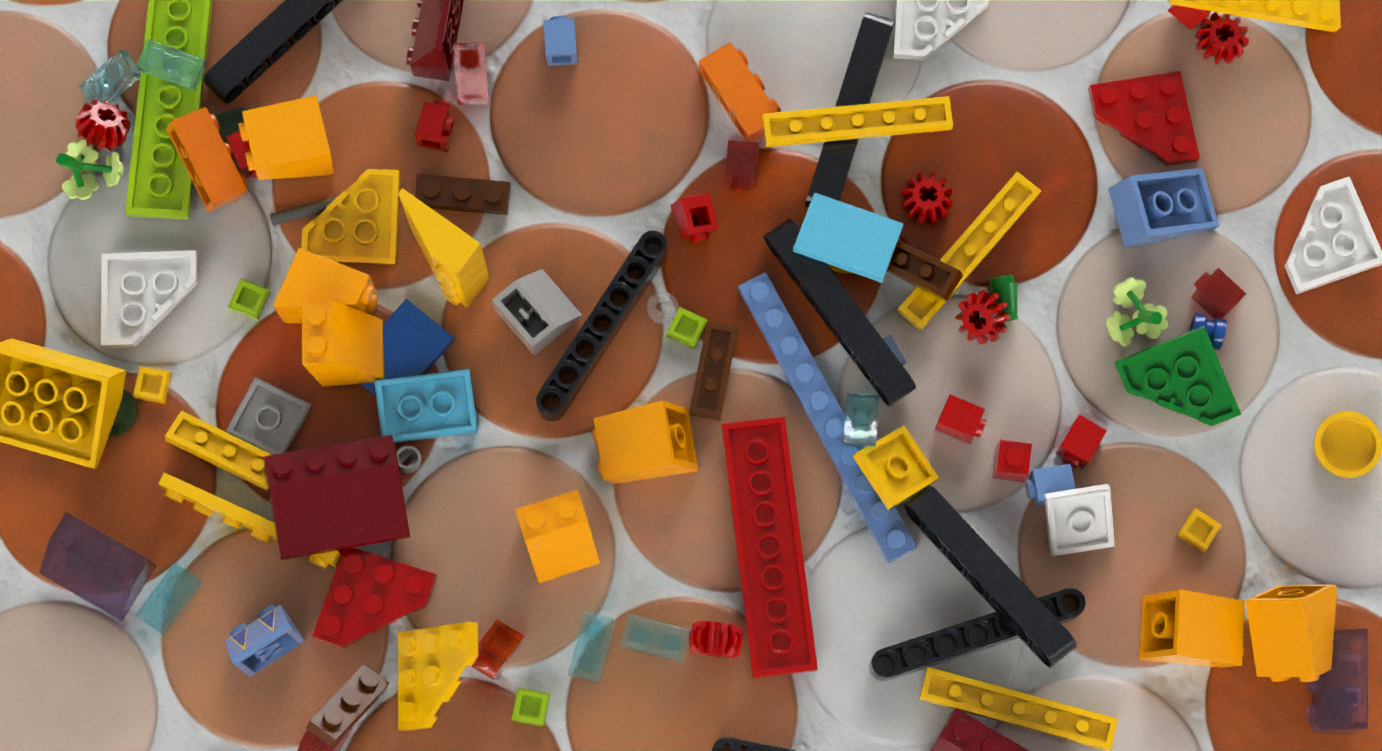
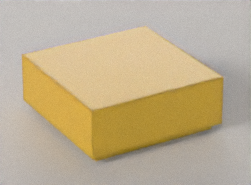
[133,366,172,404]
[1176,508,1222,553]

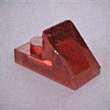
[453,42,489,105]
[471,619,524,680]

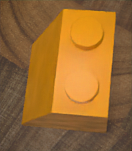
[238,95,335,180]
[273,248,378,324]
[302,300,385,387]
[593,400,699,484]
[515,489,600,584]
[1246,585,1337,682]
[1139,589,1246,668]

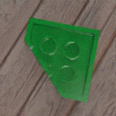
[1115,326,1241,426]

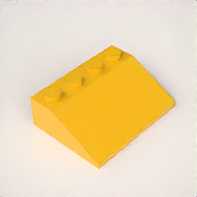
[398,188,490,308]
[0,338,126,469]

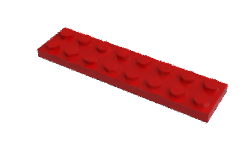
[721,416,818,679]

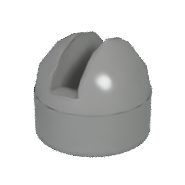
[396,446,421,474]

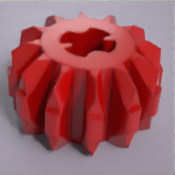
[1195,12,1249,65]
[75,99,130,152]
[901,172,954,225]
[955,290,1011,344]
[688,621,744,658]

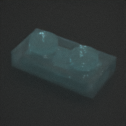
[136,39,207,91]
[79,50,141,104]
[843,393,879,447]
[135,563,203,635]
[568,611,616,683]
[620,614,691,663]

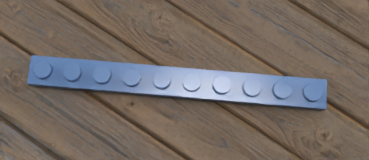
[738,272,917,564]

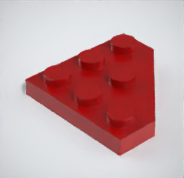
[1088,71,1200,166]
[312,548,437,648]

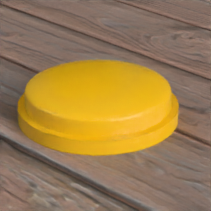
[1314,411,1382,478]

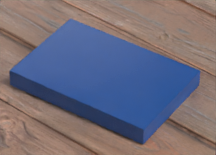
[360,299,455,397]

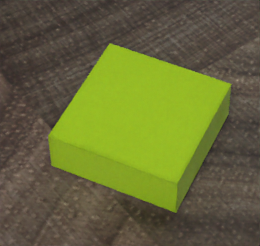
[228,279,271,320]
[666,307,708,350]
[511,688,550,727]

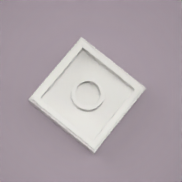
[1044,484,1115,557]

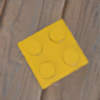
[853,425,939,510]

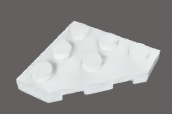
[893,0,989,61]
[1284,176,1382,295]
[101,250,198,349]

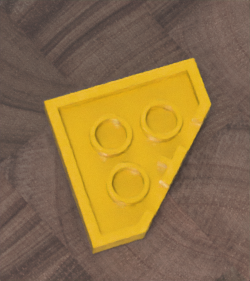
[301,169,401,265]
[398,622,478,731]

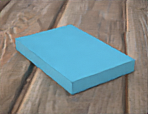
[793,192,904,283]
[374,369,478,443]

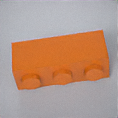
[699,42,781,145]
[166,107,248,213]

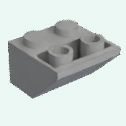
[491,269,583,356]

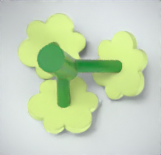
[56,139,124,200]
[1106,277,1169,347]

